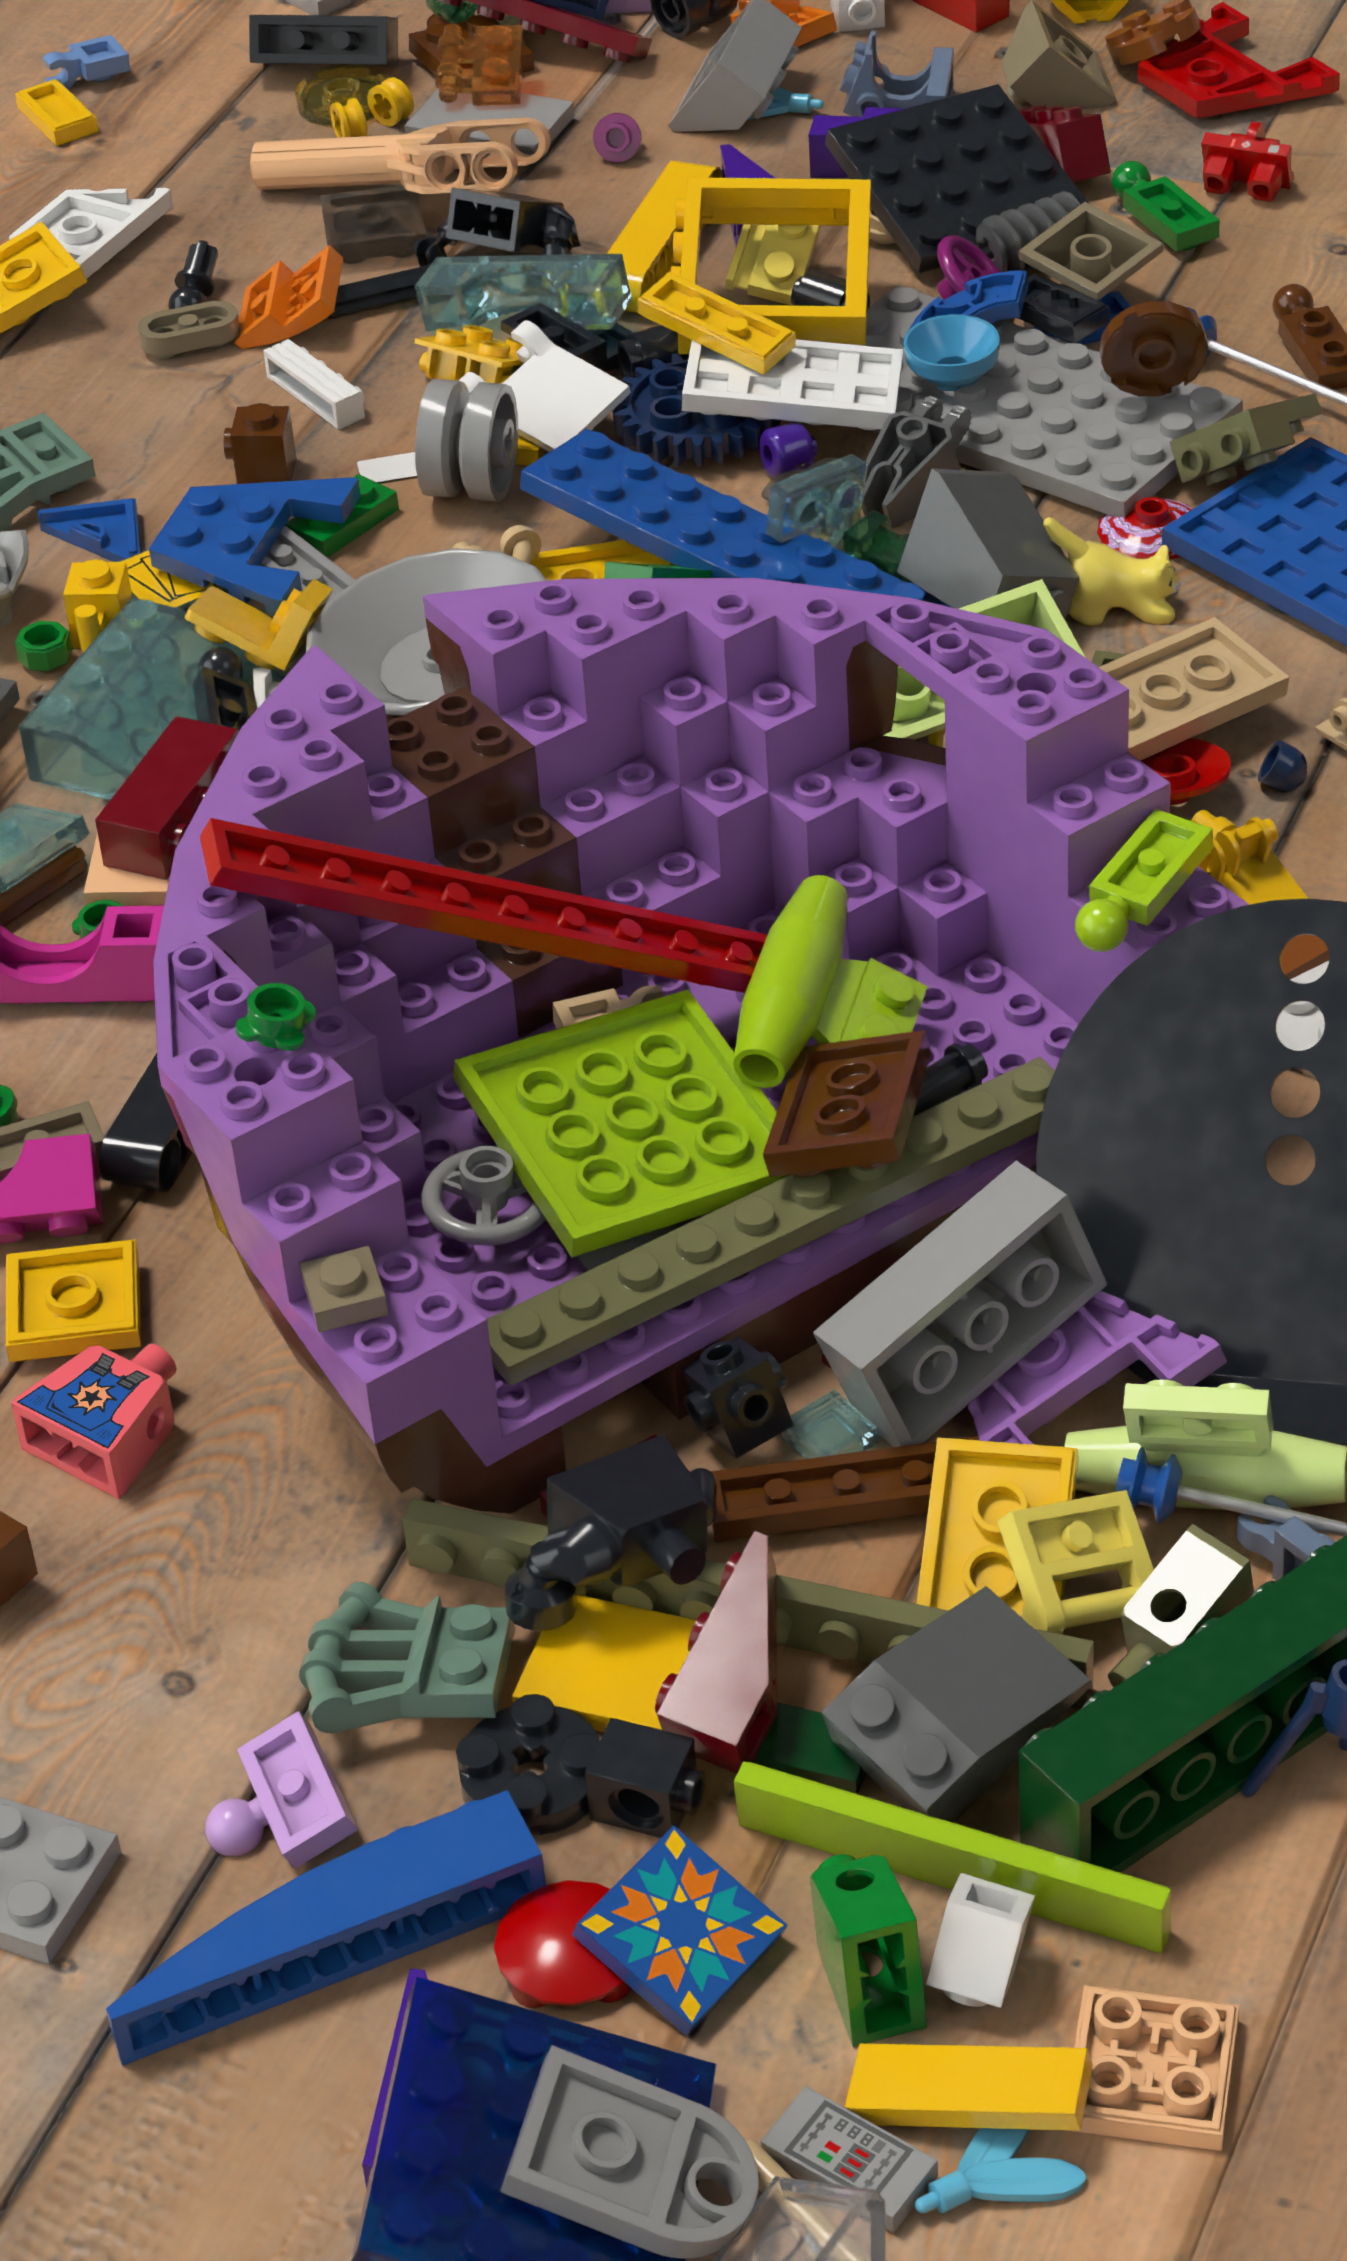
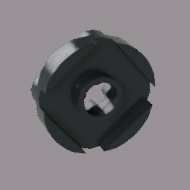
[456,1694,600,1835]

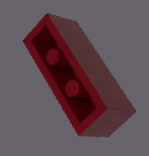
[95,716,239,880]

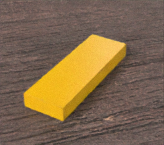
[637,272,796,375]
[845,2043,1093,2131]

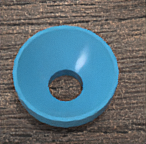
[903,314,1000,391]

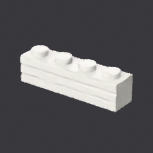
[263,339,365,430]

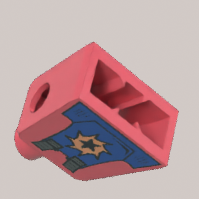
[11,1344,177,1499]

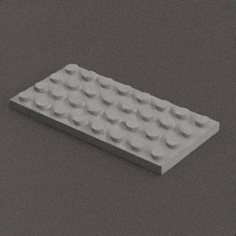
[866,286,1243,517]

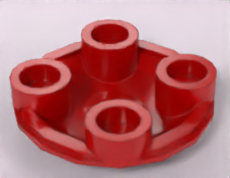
[494,1880,632,2008]

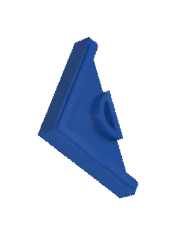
[38,498,141,562]

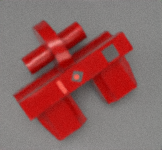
[1201,121,1294,202]

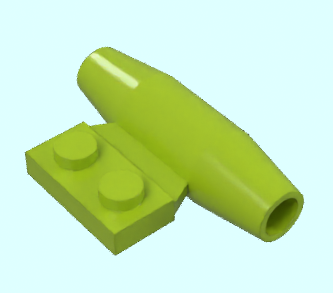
[733,875,928,1088]

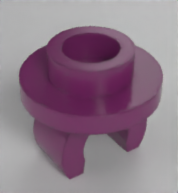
[593,113,642,162]

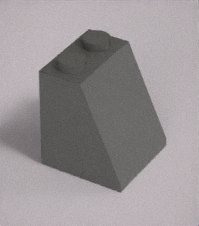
[897,468,1080,619]

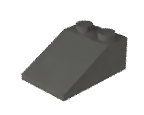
[821,1586,1092,1823]

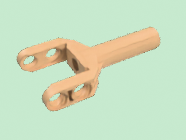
[250,117,551,194]

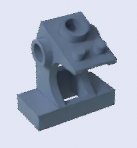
[839,31,954,117]

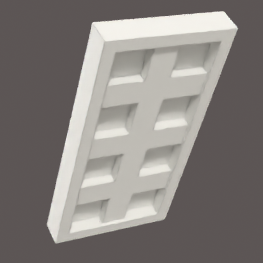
[682,339,903,430]

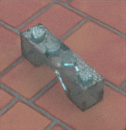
[415,254,632,331]

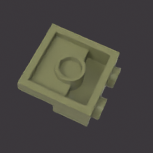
[1169,393,1322,487]

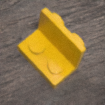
[184,579,333,671]

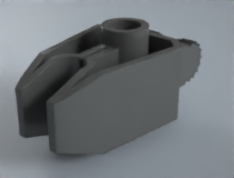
[859,396,972,527]

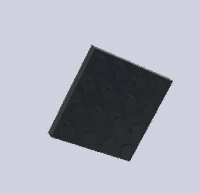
[825,84,1088,273]

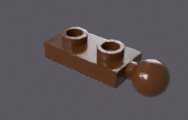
[1272,284,1347,390]

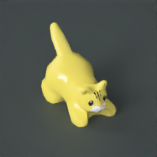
[1043,517,1181,626]

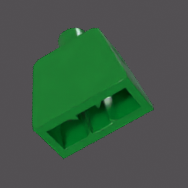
[810,1854,927,2047]

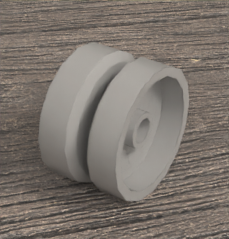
[415,379,518,502]

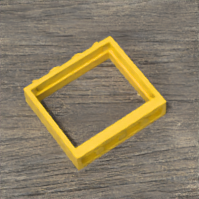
[671,177,871,354]

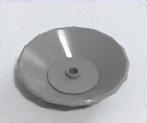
[306,548,547,716]

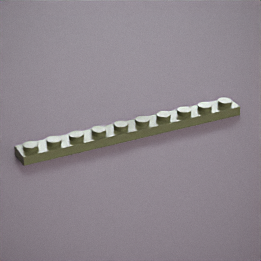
[487,1057,1055,1386]
[402,1498,1094,1709]

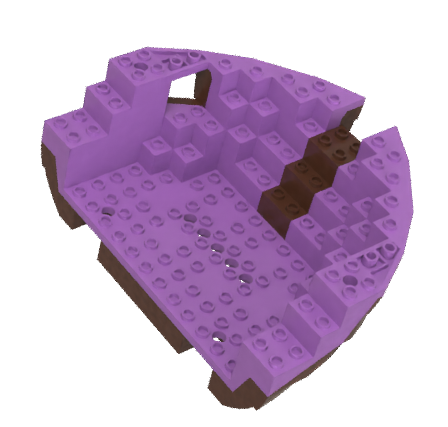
[153,578,1249,1514]

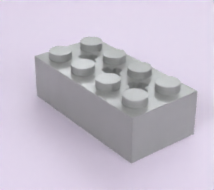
[813,1160,1108,1447]

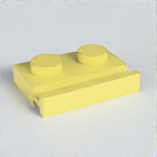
[726,224,822,306]

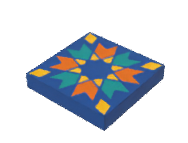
[572,1825,788,2037]

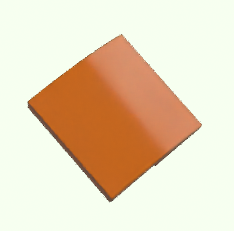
[234,245,343,349]

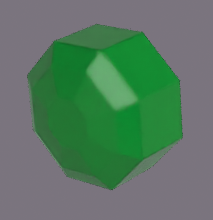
[15,621,73,671]

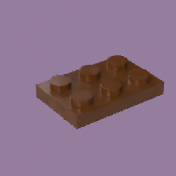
[763,1030,931,1177]

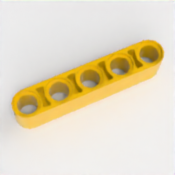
[593,160,723,313]

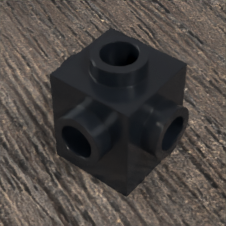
[681,1336,794,1459]

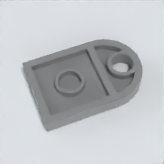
[500,2045,759,2259]

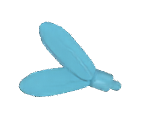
[915,2128,1086,2214]

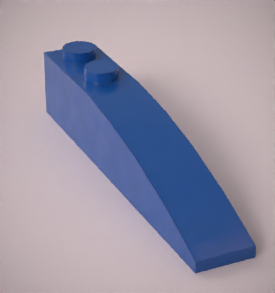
[106,1790,546,2066]

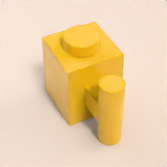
[63,559,136,672]

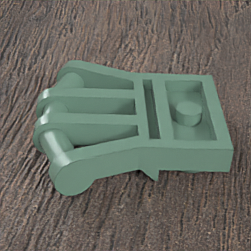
[0,413,96,531]
[299,1581,515,1733]

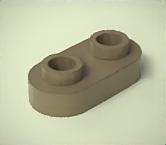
[138,301,240,359]

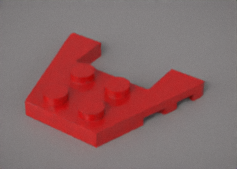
[1138,2,1340,119]

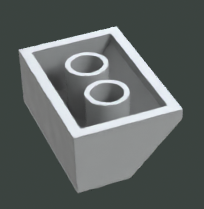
[668,0,802,132]

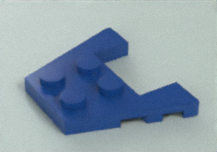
[149,477,361,616]

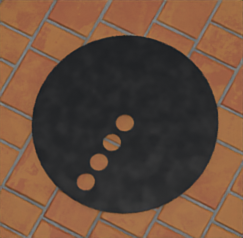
[1036,898,1347,1385]

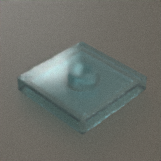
[0,803,90,893]

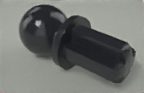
[168,240,218,310]

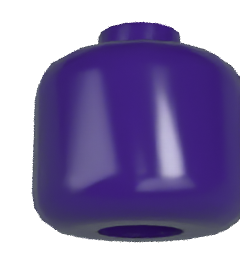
[759,423,818,480]

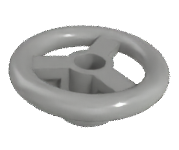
[421,1146,546,1246]

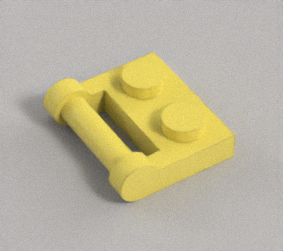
[997,1490,1154,1634]

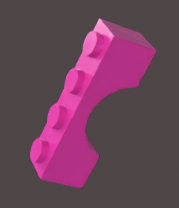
[0,905,164,1004]
[0,1133,104,1244]

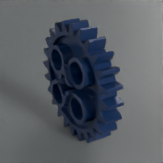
[612,353,781,467]

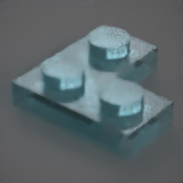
[766,454,867,558]

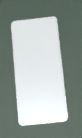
[357,452,417,483]

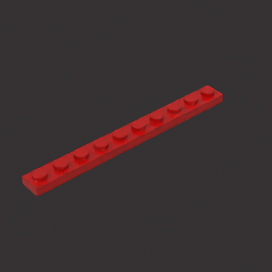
[200,818,768,993]

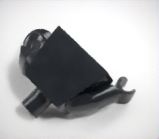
[415,188,581,292]
[505,1435,717,1631]

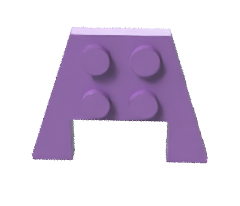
[968,1291,1227,1445]

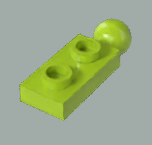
[1075,808,1213,952]

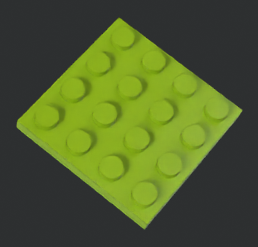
[453,989,789,1258]

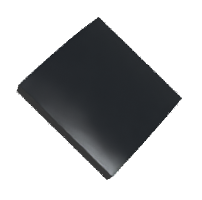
[501,302,633,371]

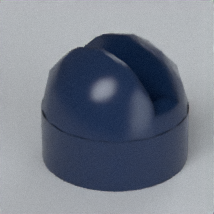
[1258,740,1307,792]

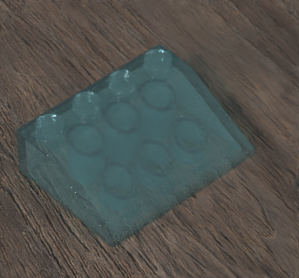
[19,598,285,800]

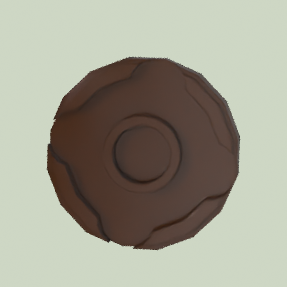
[1099,301,1208,397]

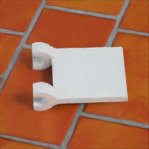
[459,320,631,452]

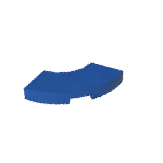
[910,270,1029,328]

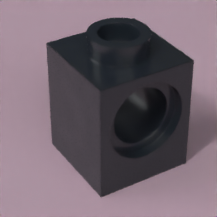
[585,1718,705,1838]

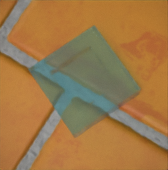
[782,1389,878,1459]

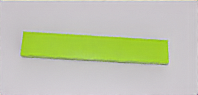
[734,1761,1171,1954]

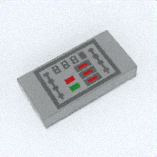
[760,2086,938,2233]

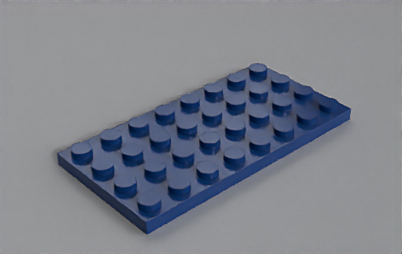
[1162,437,1347,646]

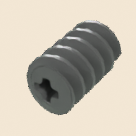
[976,191,1080,272]

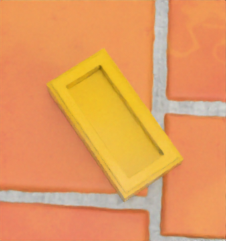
[15,79,99,146]

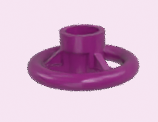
[937,235,1005,320]

